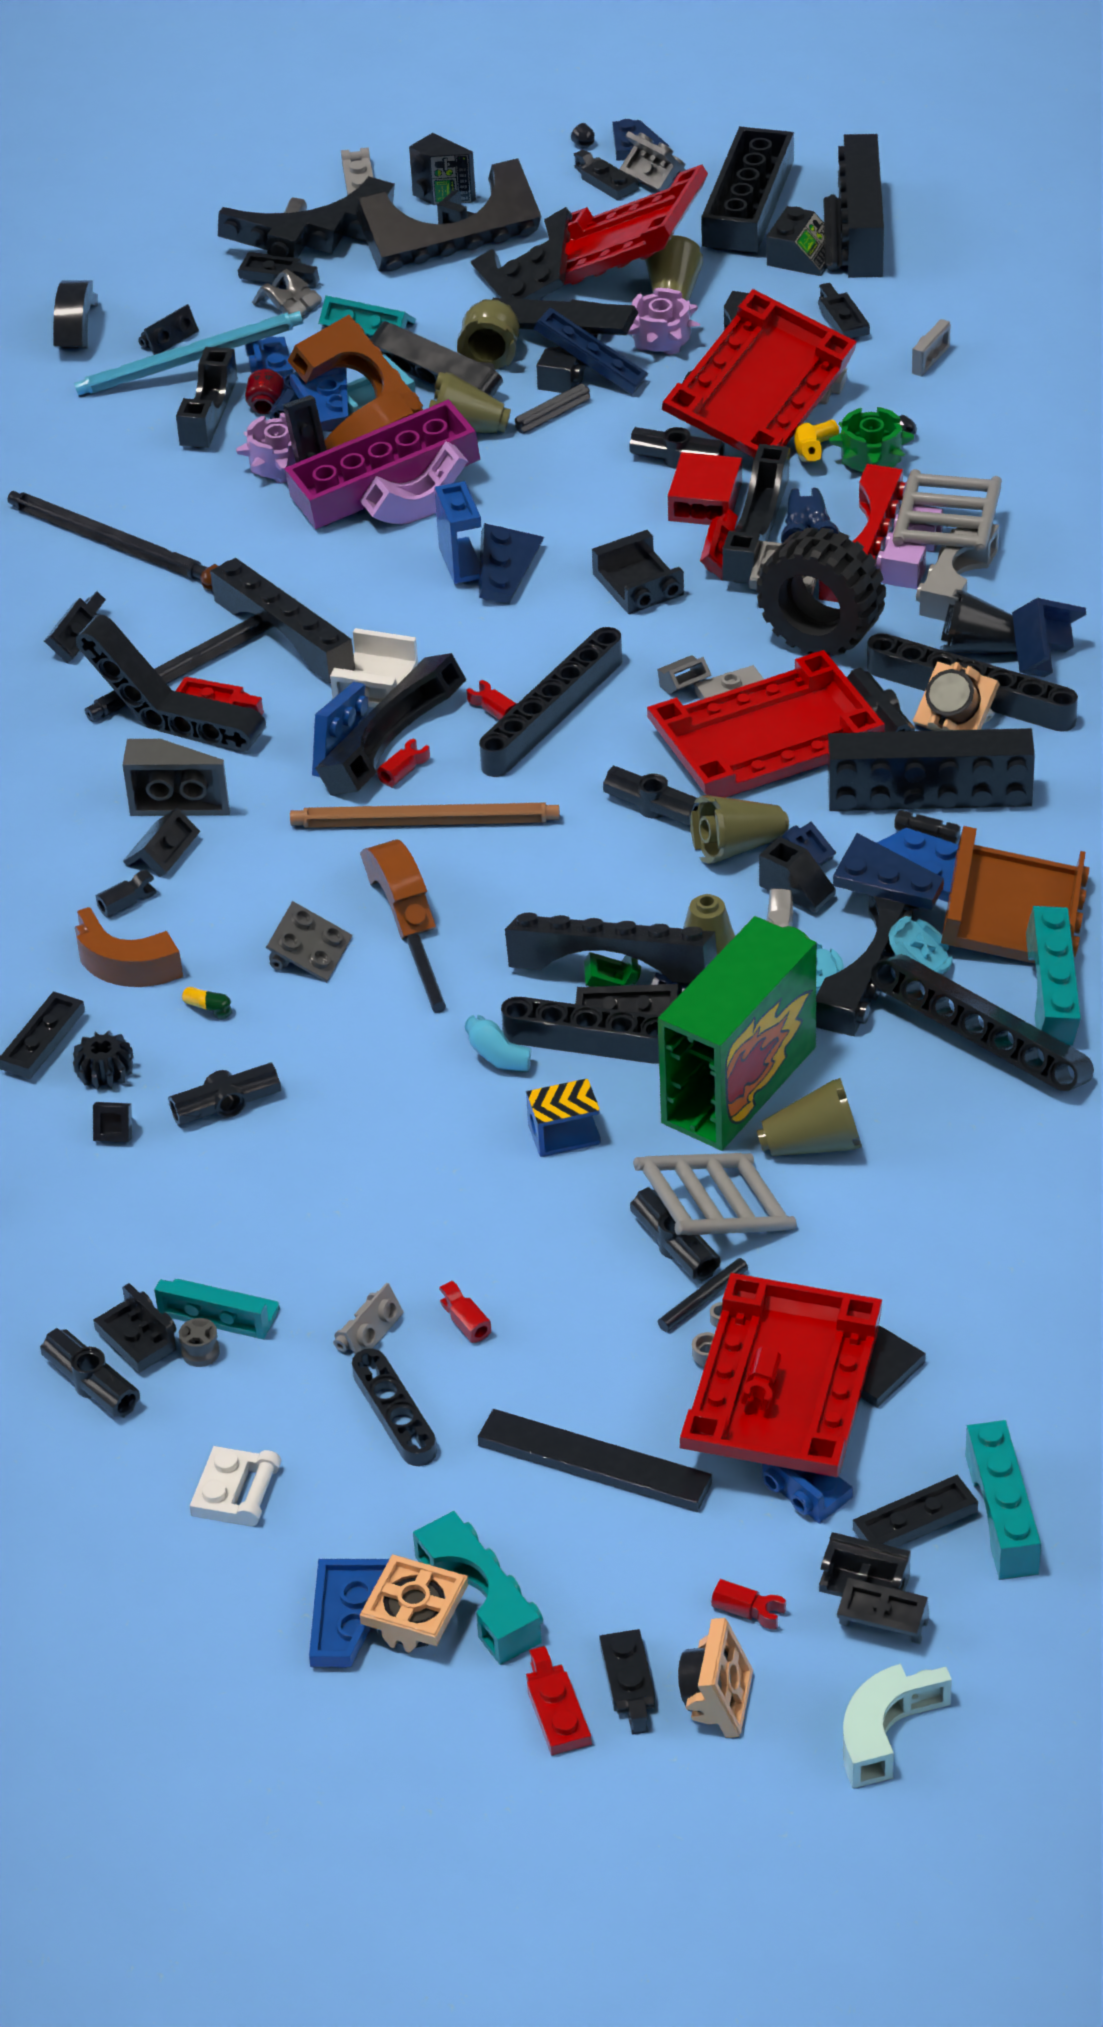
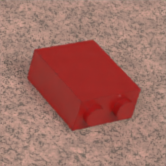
[667,452,742,525]

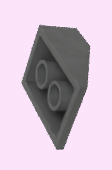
[122,739,230,816]

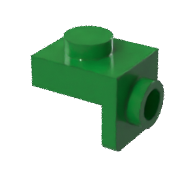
[584,952,641,987]

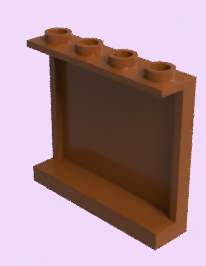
[941,826,1090,964]

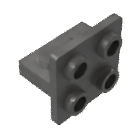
[620,131,686,192]

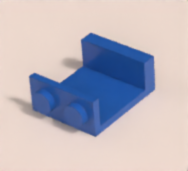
[434,481,481,584]

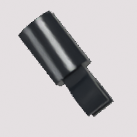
[95,870,156,917]

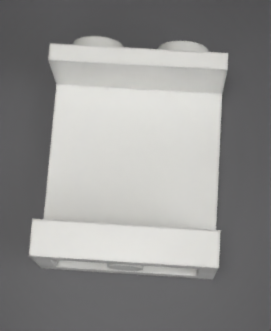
[330,628,418,708]

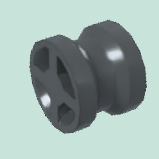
[179,1318,220,1367]

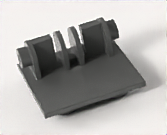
[266,901,352,983]

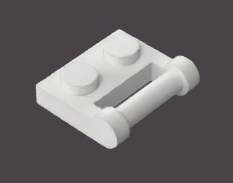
[190,1446,281,1526]

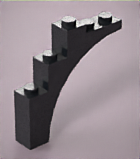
[217,176,395,258]

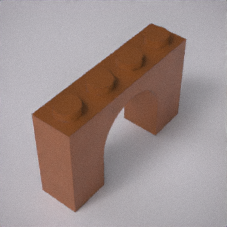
[288,315,423,415]

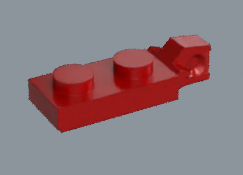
[700,509,738,581]
[176,677,264,715]
[526,1646,592,1756]

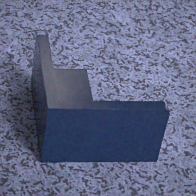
[1012,598,1086,677]

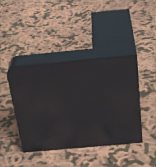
[437,189,475,224]

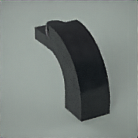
[53,280,98,348]

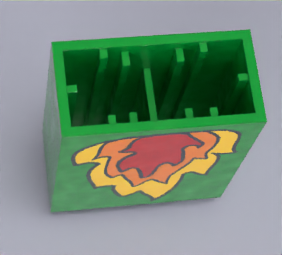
[658,916,817,1151]

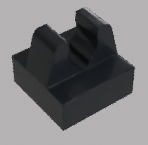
[93,1102,132,1142]

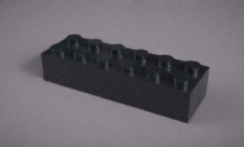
[701,126,794,253]
[838,134,884,278]
[828,728,1035,811]

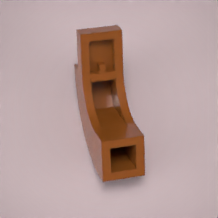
[325,390,423,450]
[360,839,436,939]
[75,907,183,987]

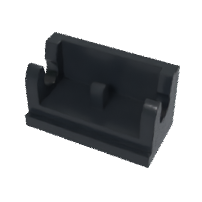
[819,1532,911,1597]
[837,1578,929,1644]

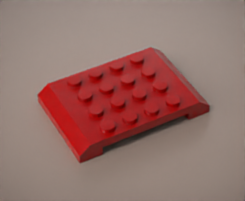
[564,164,708,285]
[661,289,857,458]
[647,650,885,798]
[679,1273,882,1477]

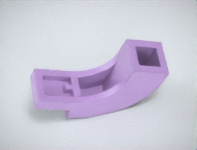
[359,441,468,524]

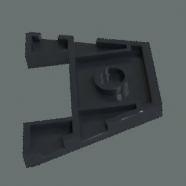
[471,207,572,300]

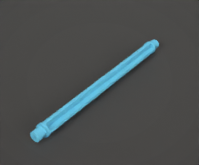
[74,311,304,396]

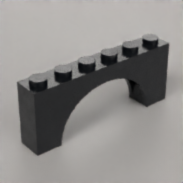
[356,158,542,271]

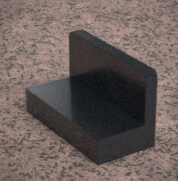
[123,807,201,877]

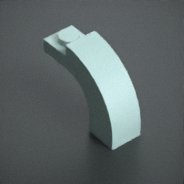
[843,1664,952,1789]

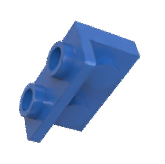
[245,336,293,379]
[762,1464,853,1523]

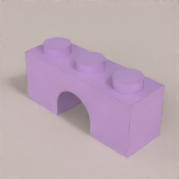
[876,505,943,589]

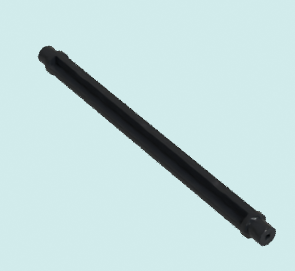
[7,491,207,579]
[85,598,295,721]

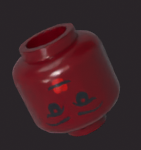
[245,369,284,414]

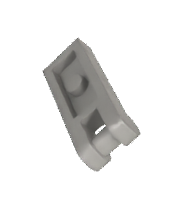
[341,148,373,195]

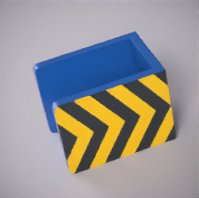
[526,1079,601,1157]

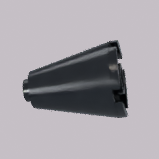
[940,589,1017,654]

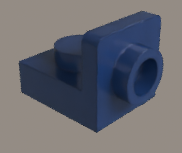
[782,821,836,866]

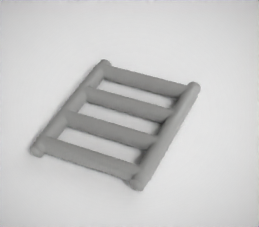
[892,469,1002,553]
[633,1153,797,1235]

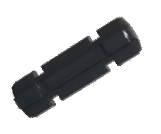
[894,810,961,844]

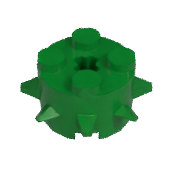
[829,407,914,472]

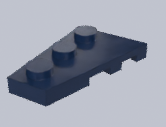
[479,523,544,604]
[833,833,944,910]

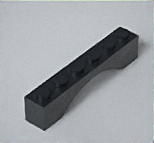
[722,444,790,583]
[210,557,355,683]
[315,653,467,795]
[816,895,920,1036]
[505,912,717,984]

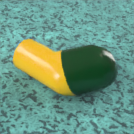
[182,986,232,1019]

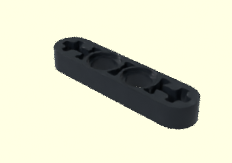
[352,1348,437,1466]

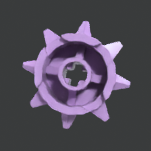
[628,288,700,355]
[236,413,296,483]

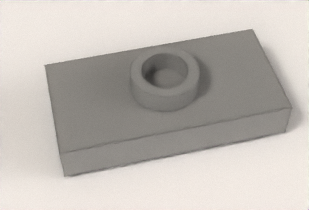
[912,319,951,376]
[694,665,764,700]

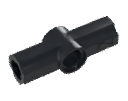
[629,427,725,468]
[847,667,915,732]
[603,765,699,825]
[168,1062,281,1126]
[630,1187,721,1282]
[40,1328,140,1418]

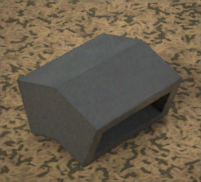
[657,655,711,694]

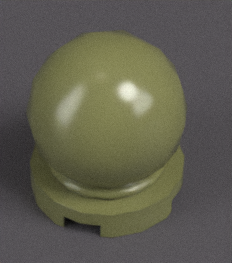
[457,299,519,370]

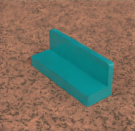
[318,295,416,336]
[154,1279,280,1340]

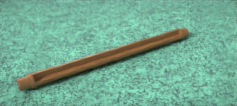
[290,802,560,828]

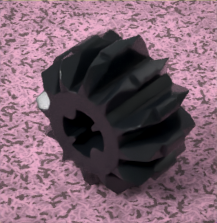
[73,1030,134,1090]

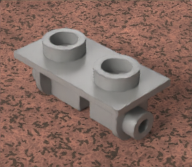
[333,1283,404,1354]

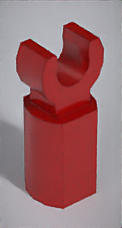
[466,680,517,720]
[377,738,430,788]
[439,1281,491,1343]
[740,1346,781,1411]
[711,1579,786,1629]

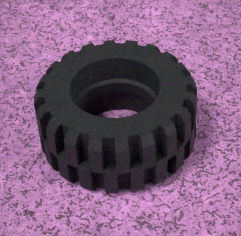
[756,527,886,656]

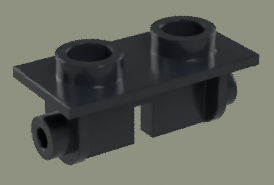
[138,304,199,355]

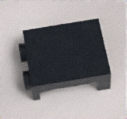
[592,530,684,614]

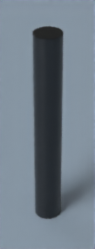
[407,934,446,1013]
[657,1258,748,1332]

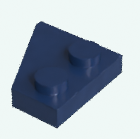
[612,119,669,161]

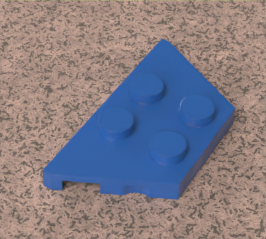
[877,828,958,902]

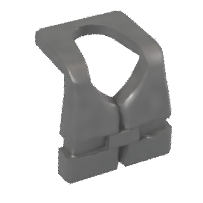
[252,269,322,317]

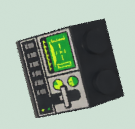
[409,132,476,205]
[766,206,826,276]

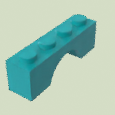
[1026,906,1081,1045]
[965,1420,1041,1580]
[413,1511,543,1665]

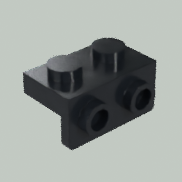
[93,1283,177,1373]

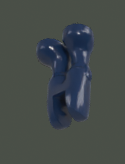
[781,488,840,543]

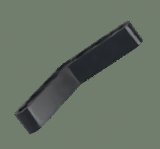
[76,615,266,752]

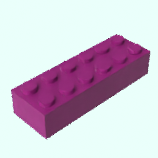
[284,399,481,529]

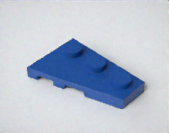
[290,367,348,431]
[312,682,368,777]
[309,1559,389,1667]

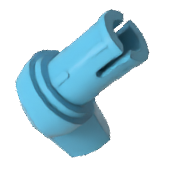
[465,1015,532,1072]

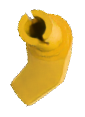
[794,419,839,462]

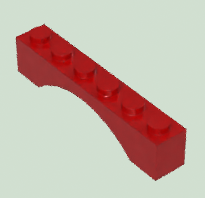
[819,464,907,602]

